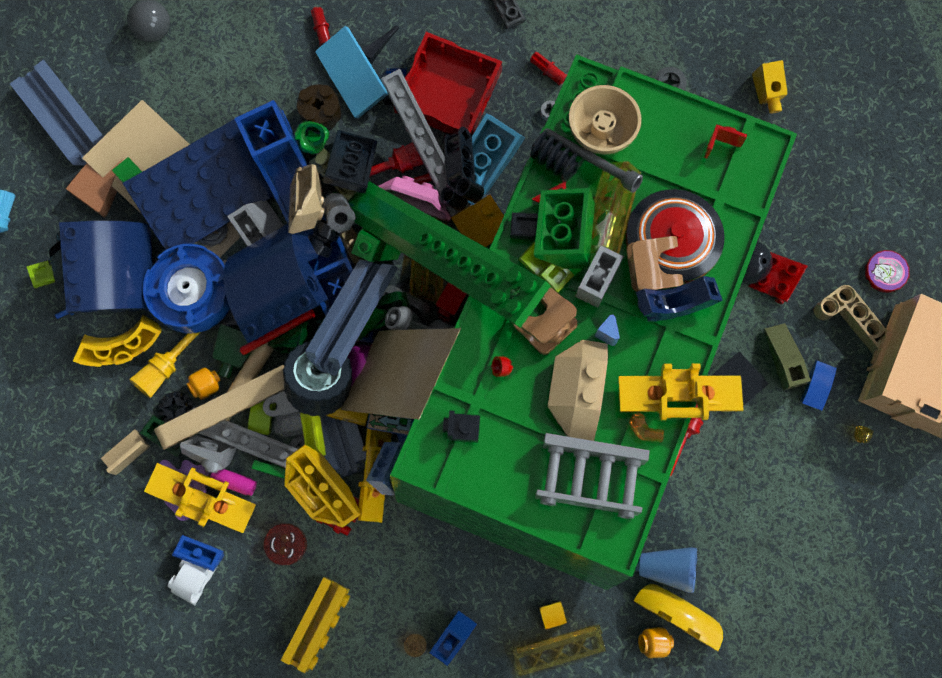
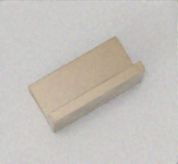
[101,430,150,475]

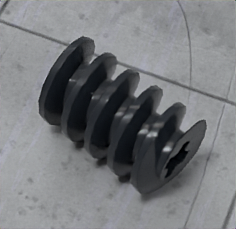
[530,130,584,182]

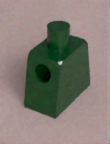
[213,324,252,379]

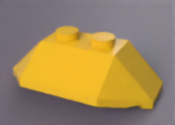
[284,445,361,527]

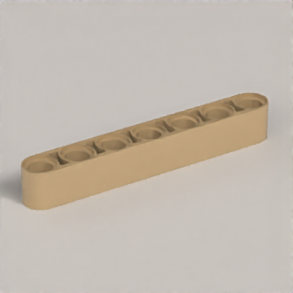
[154,365,284,450]

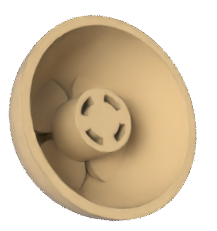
[569,85,641,155]

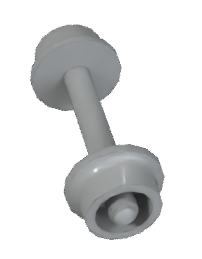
[385,306,450,330]

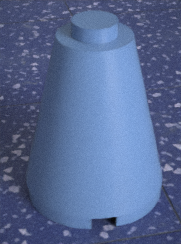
[635,547,697,593]

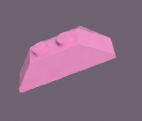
[379,175,451,223]

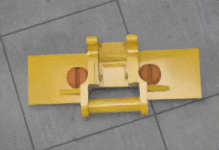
[618,363,743,420]
[358,428,392,523]
[144,463,256,533]

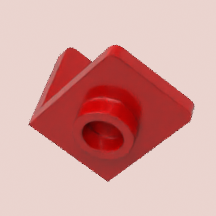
[704,124,747,158]

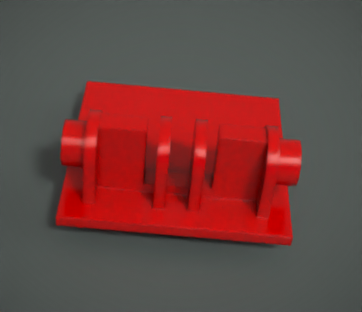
[749,252,808,304]

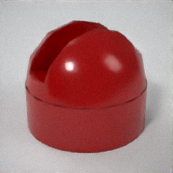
[491,356,513,377]

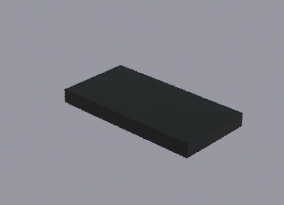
[323,130,378,194]

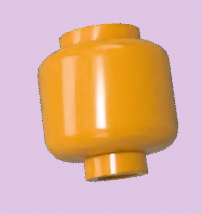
[186,367,221,400]
[638,627,674,659]

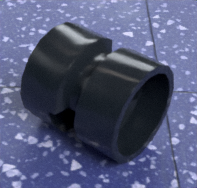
[308,219,341,258]

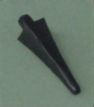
[362,26,399,65]

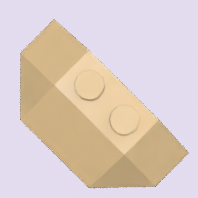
[288,164,324,234]
[547,340,608,441]

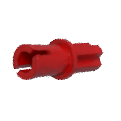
[311,7,330,47]
[530,52,567,86]

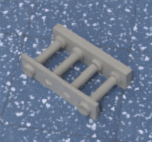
[535,433,650,519]

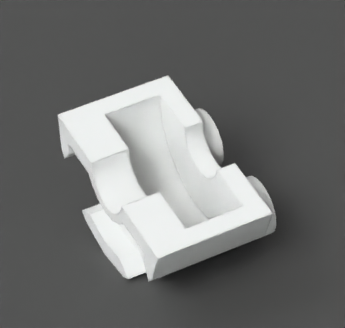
[168,560,217,606]

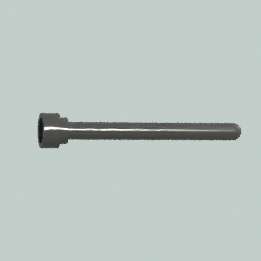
[545,128,643,193]

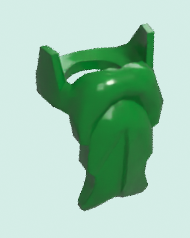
[295,121,329,154]

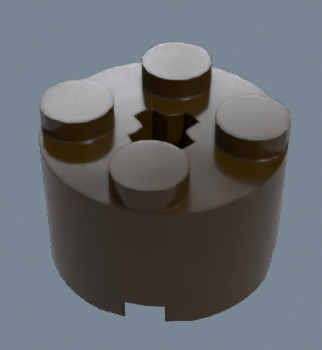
[297,84,341,133]

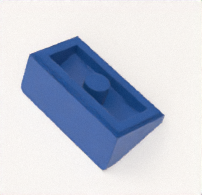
[172,535,224,572]

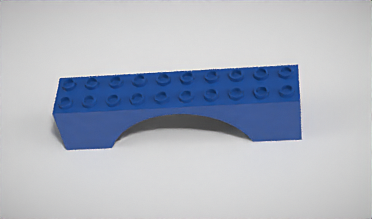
[234,100,355,316]

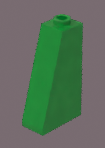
[351,229,401,262]

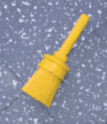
[129,332,200,398]

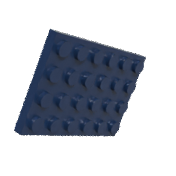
[123,119,274,257]

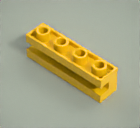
[280,577,350,673]

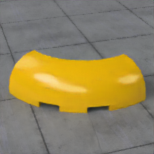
[73,315,161,367]
[634,584,723,651]

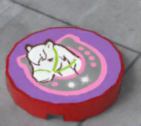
[865,250,909,293]

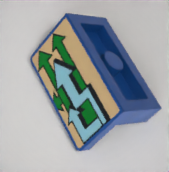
[367,414,414,436]

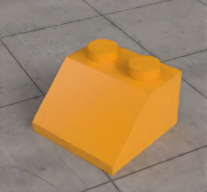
[451,194,504,247]

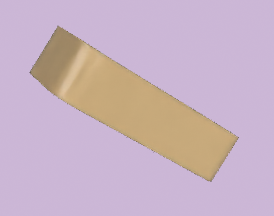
[814,285,887,354]

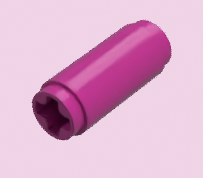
[210,469,257,496]

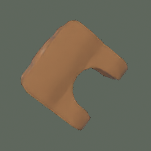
[626,236,684,292]
[512,287,577,355]

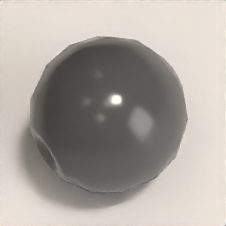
[127,0,170,43]

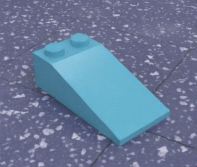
[468,113,525,204]

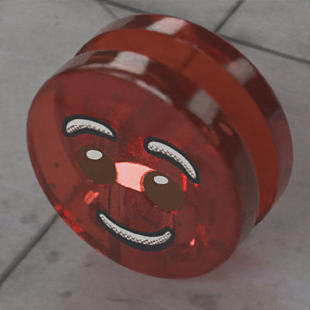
[264,523,307,566]

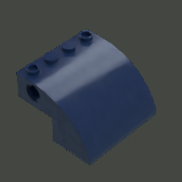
[59,221,153,314]
[223,223,328,343]

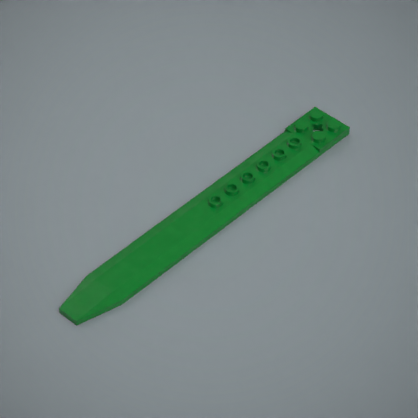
[332,181,551,328]

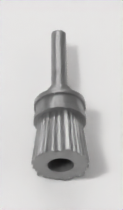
[322,186,356,233]

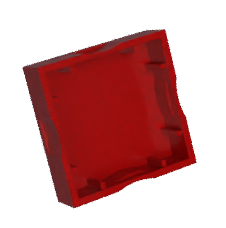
[393,32,502,137]

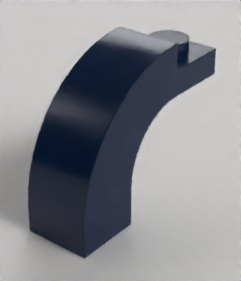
[636,276,723,321]

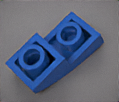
[800,360,837,411]

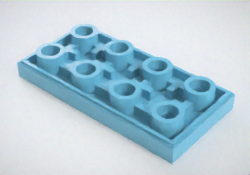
[315,26,388,119]

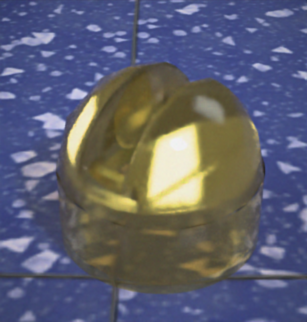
[854,426,874,444]

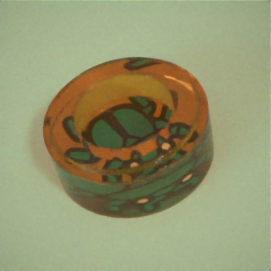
[404,634,427,657]

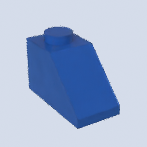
[429,611,477,666]

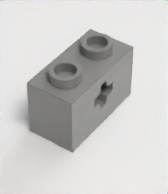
[575,245,623,308]

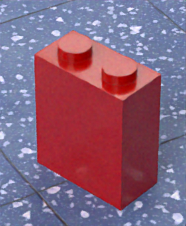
[435,283,469,324]

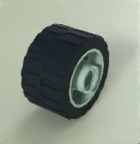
[283,341,352,416]

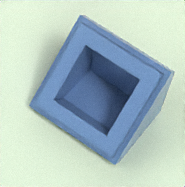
[595,315,620,346]

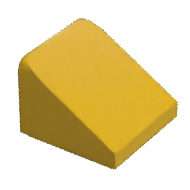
[539,601,567,630]

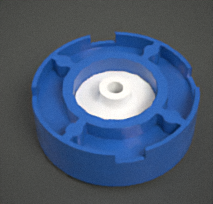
[143,244,230,333]

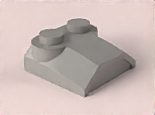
[180,434,236,473]

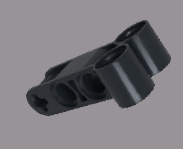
[440,126,484,211]

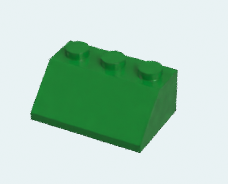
[534,188,595,269]

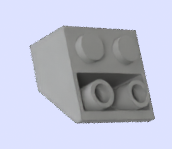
[227,200,284,247]

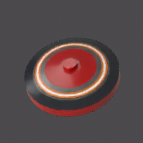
[625,189,725,284]

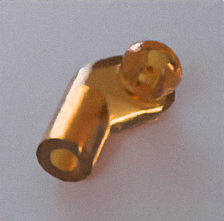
[629,413,664,442]

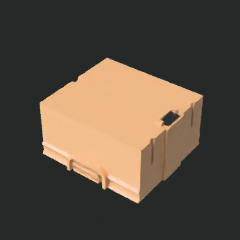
[858,294,942,438]

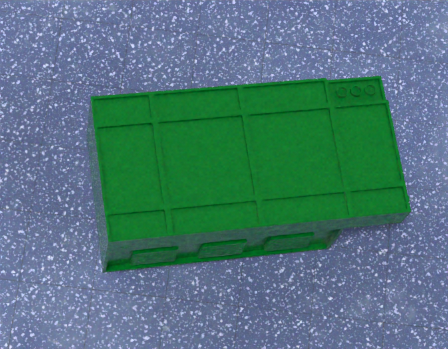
[390,54,797,590]

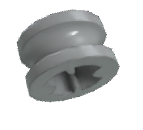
[540,100,555,121]

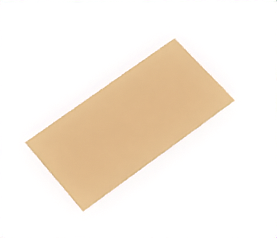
[82,100,240,258]
[341,328,461,420]

